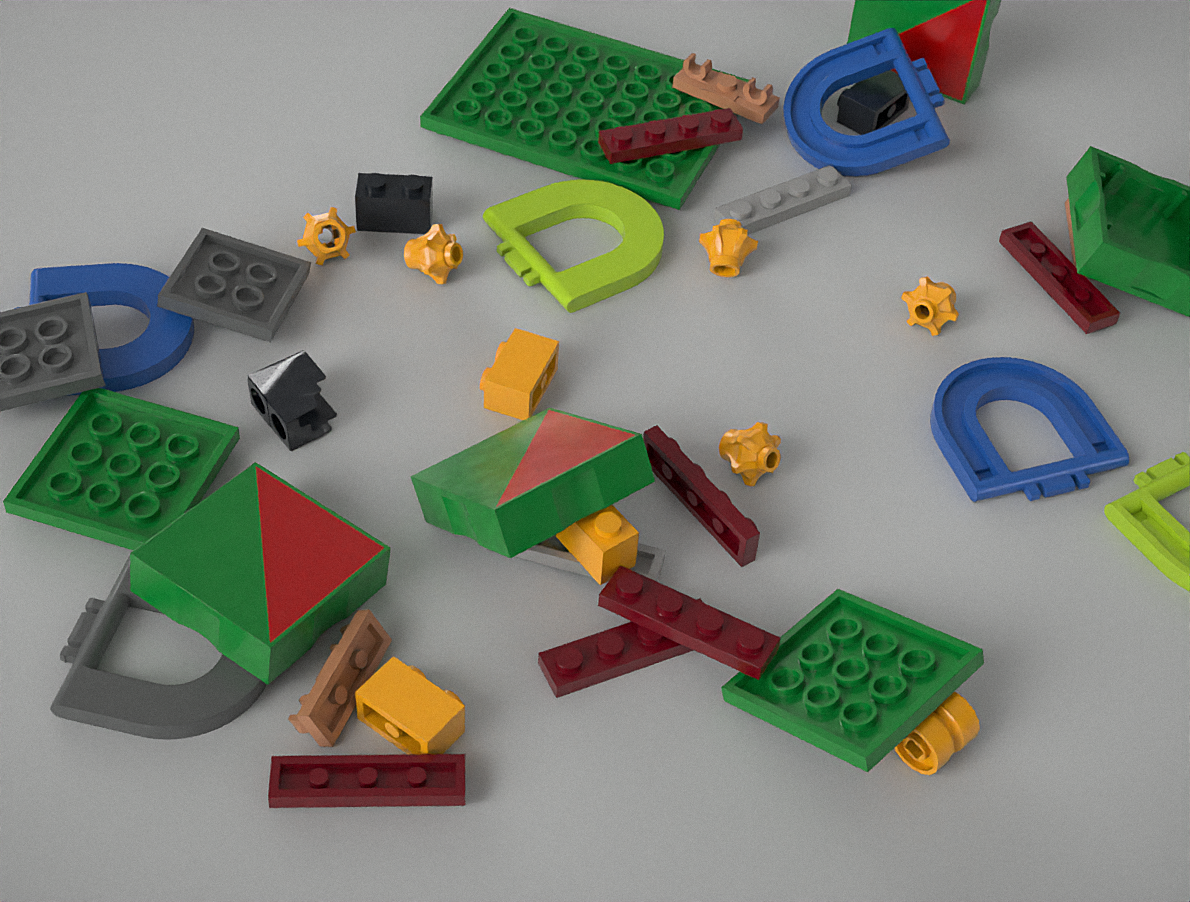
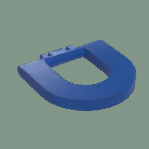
[784,28,950,176]
[14,263,195,396]
[930,357,1129,502]

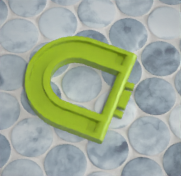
[483,180,664,313]
[1104,452,1190,592]

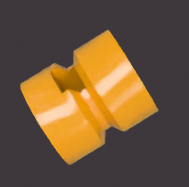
[894,692,980,775]

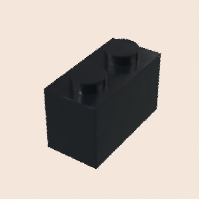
[836,70,910,135]
[355,173,433,234]

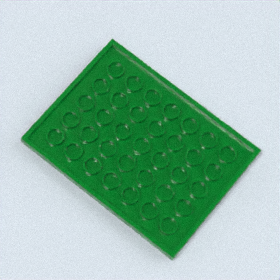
[420,8,749,210]

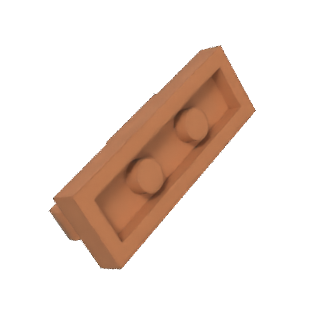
[672,53,780,124]
[288,609,392,747]

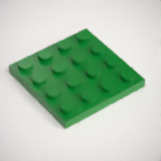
[3,388,240,551]
[721,589,984,772]

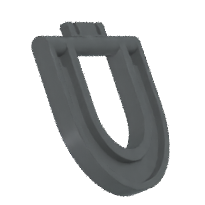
[50,556,267,740]

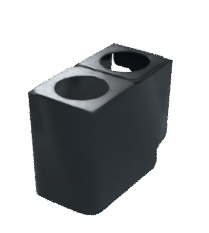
[247,350,337,451]

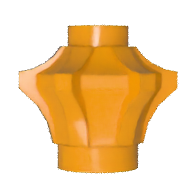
[297,207,356,266]
[699,219,758,277]
[404,224,463,284]
[901,276,959,336]
[719,422,781,486]

